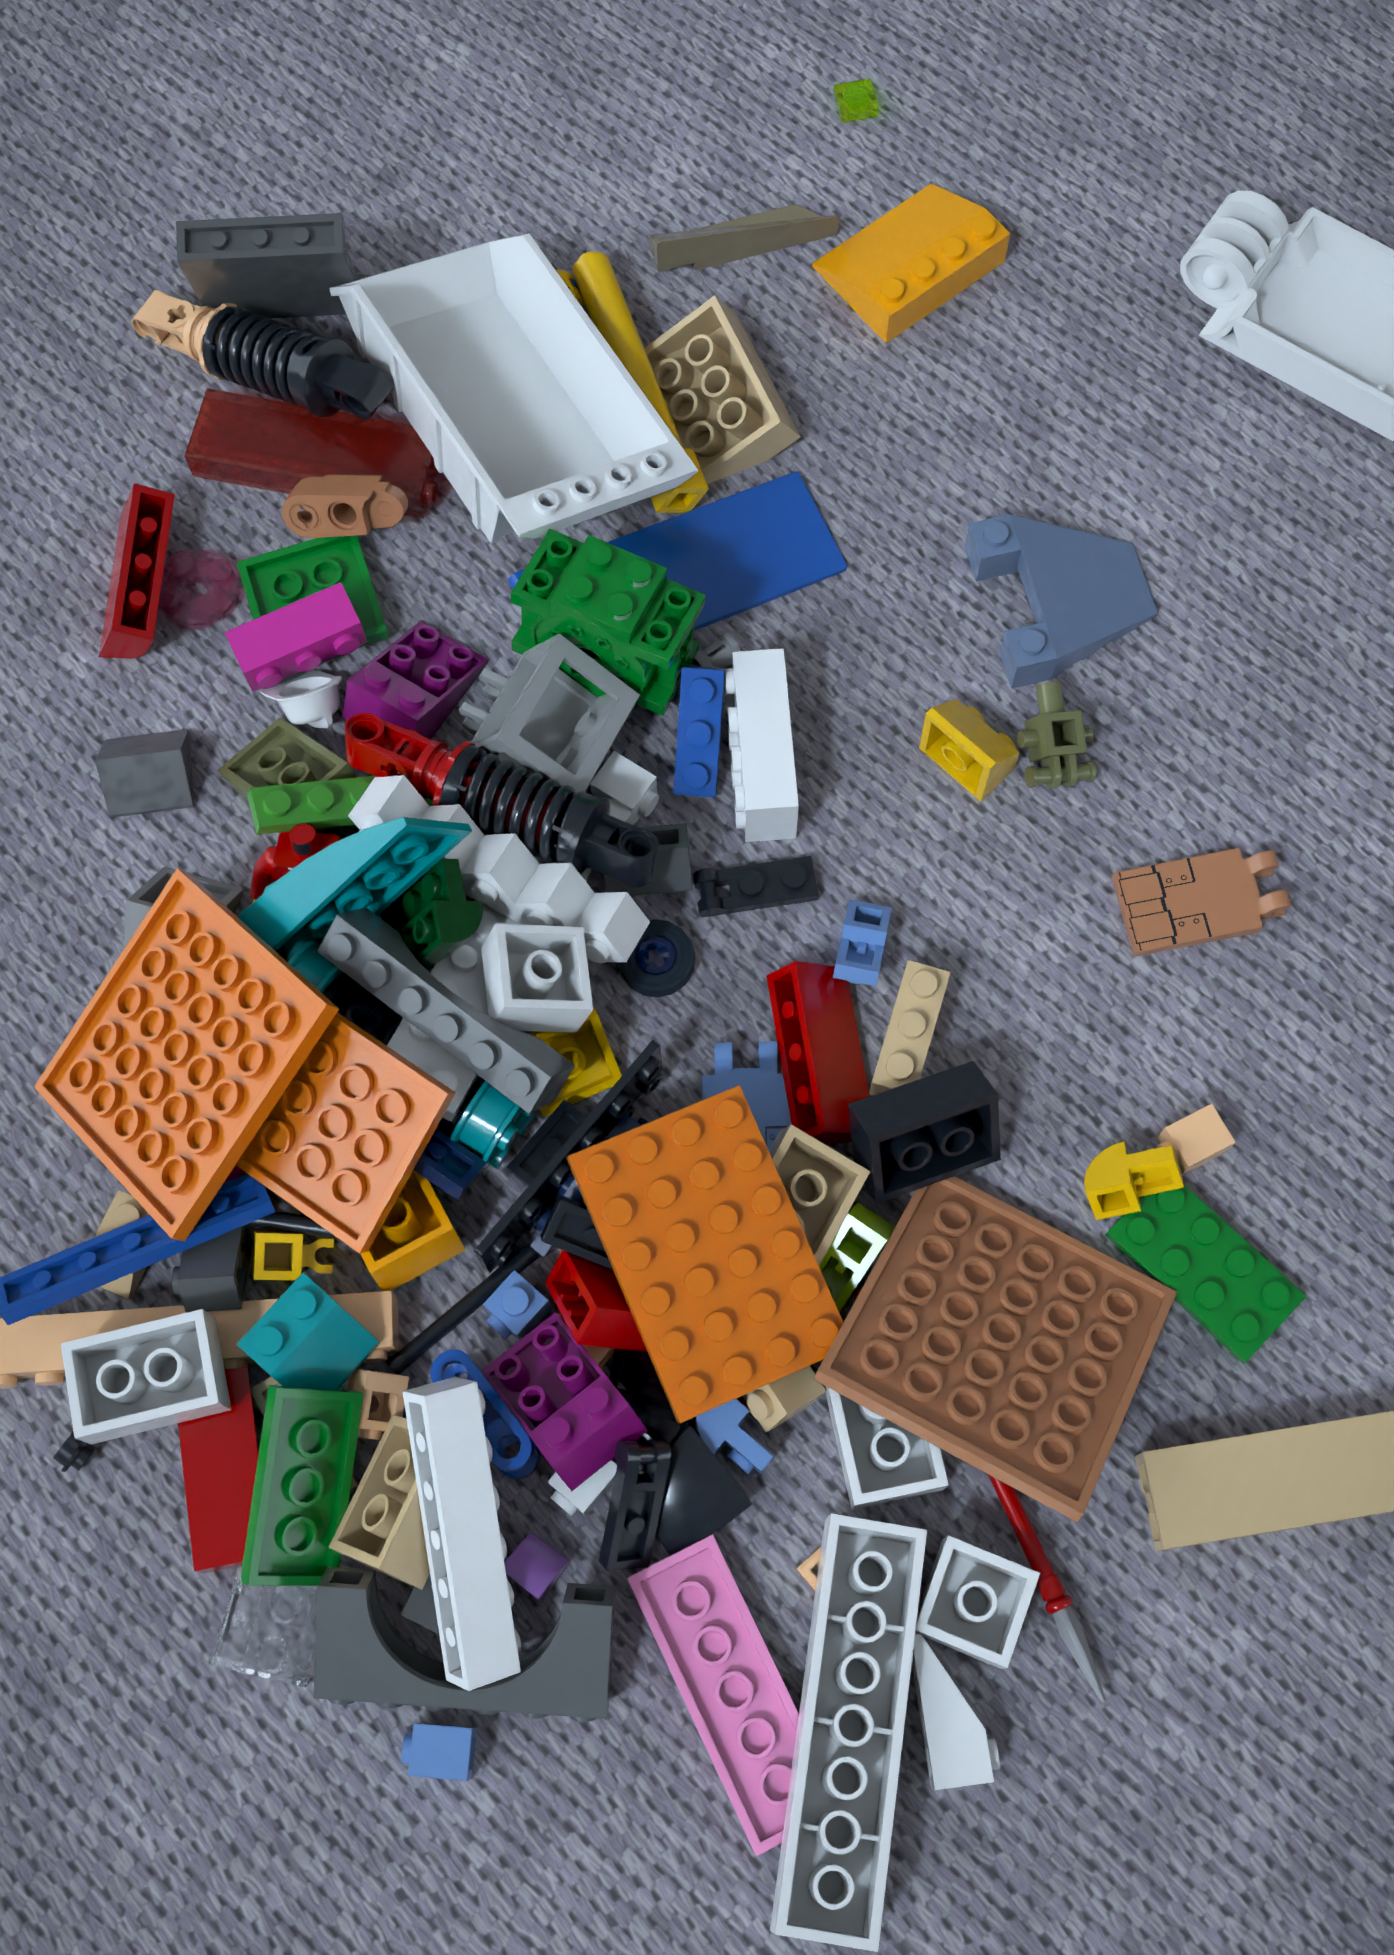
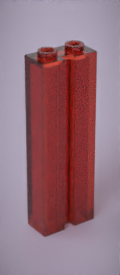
[184,388,438,519]

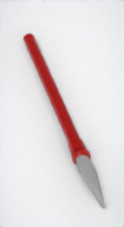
[988,1474,1106,1703]

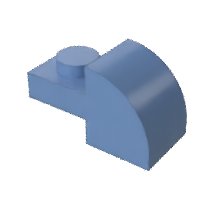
[833,899,892,986]
[696,1399,774,1475]

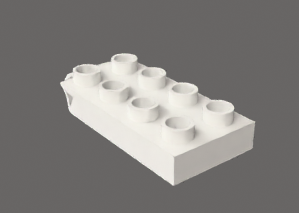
[1180,191,1394,442]

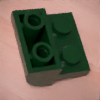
[398,858,483,971]

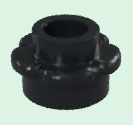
[53,1431,96,1472]

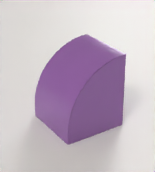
[505,1532,571,1601]

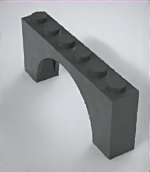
[313,1567,616,1722]

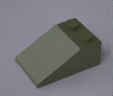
[217,718,357,834]

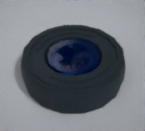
[618,919,695,998]

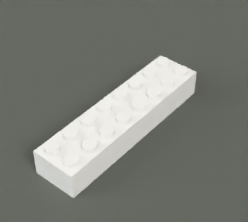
[770,1513,927,1952]

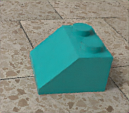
[237,1273,380,1389]

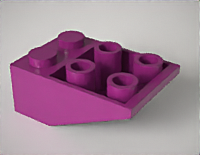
[342,620,488,744]
[481,1312,647,1492]

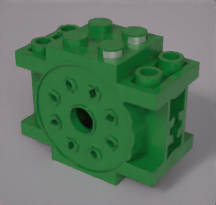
[511,528,706,716]

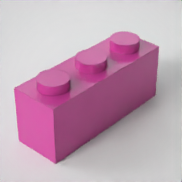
[224,582,367,692]

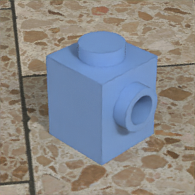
[483,1270,552,1341]

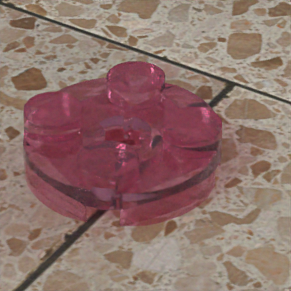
[159,551,240,630]

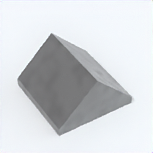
[95,729,194,818]

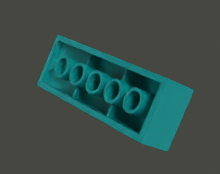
[238,817,472,961]

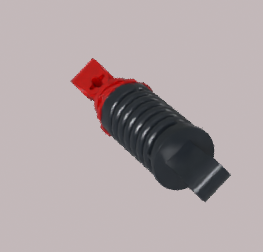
[345,713,659,887]

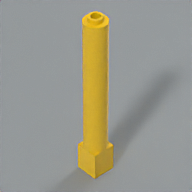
[572,251,709,513]

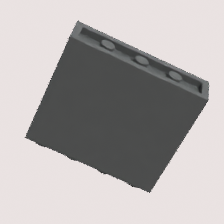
[176,213,365,318]

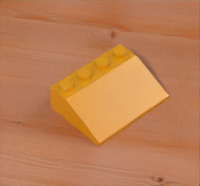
[812,183,1010,343]

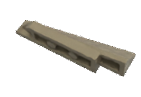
[648,204,839,272]

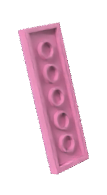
[627,1534,799,1857]

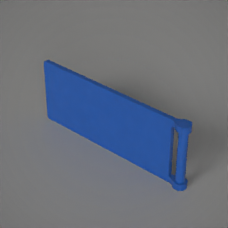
[508,472,847,631]

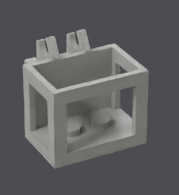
[459,634,640,793]

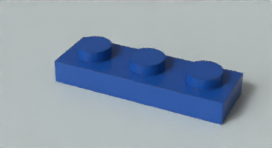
[673,665,725,798]

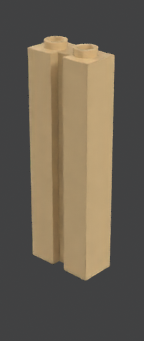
[1135,1411,1394,1552]

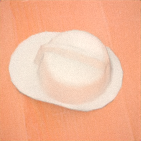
[260,670,343,728]

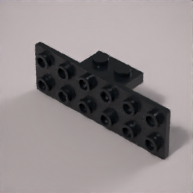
[474,1040,663,1273]

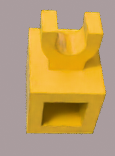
[251,1229,334,1280]

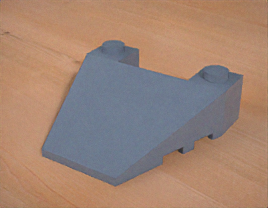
[965,514,1158,689]

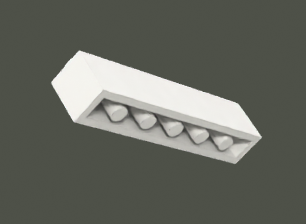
[403,1377,521,1691]

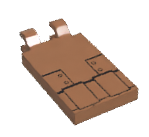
[1111,848,1291,957]

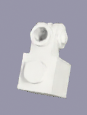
[590,751,659,825]

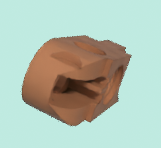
[282,475,408,538]

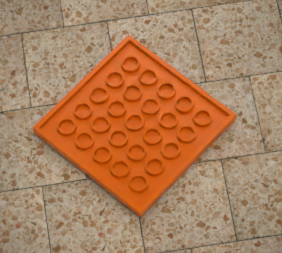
[34,868,339,1242]

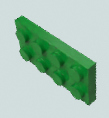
[1105,1185,1307,1364]
[240,1385,364,1586]

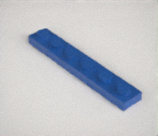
[0,1174,276,1325]

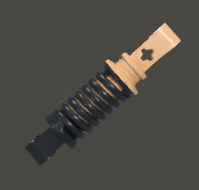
[131,290,393,420]

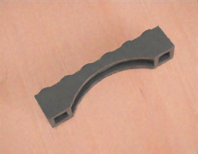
[317,907,575,1114]

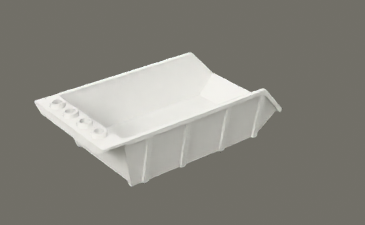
[329,233,698,544]

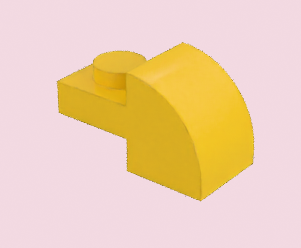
[1084,1141,1184,1220]

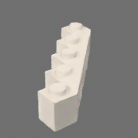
[348,775,650,963]

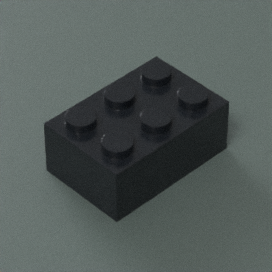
[848,1061,1001,1204]

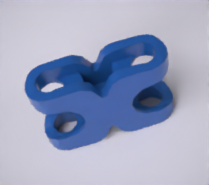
[430,1349,540,1480]

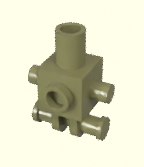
[1017,681,1096,789]

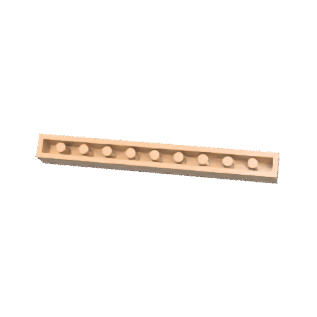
[0,1291,399,1389]

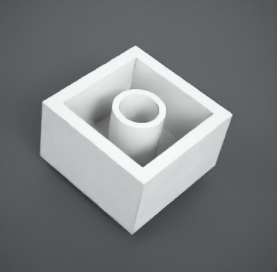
[481,923,593,1032]
[915,1535,1040,1669]

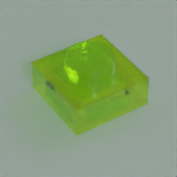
[833,78,879,123]

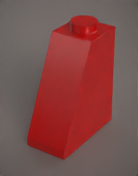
[545,1250,648,1352]

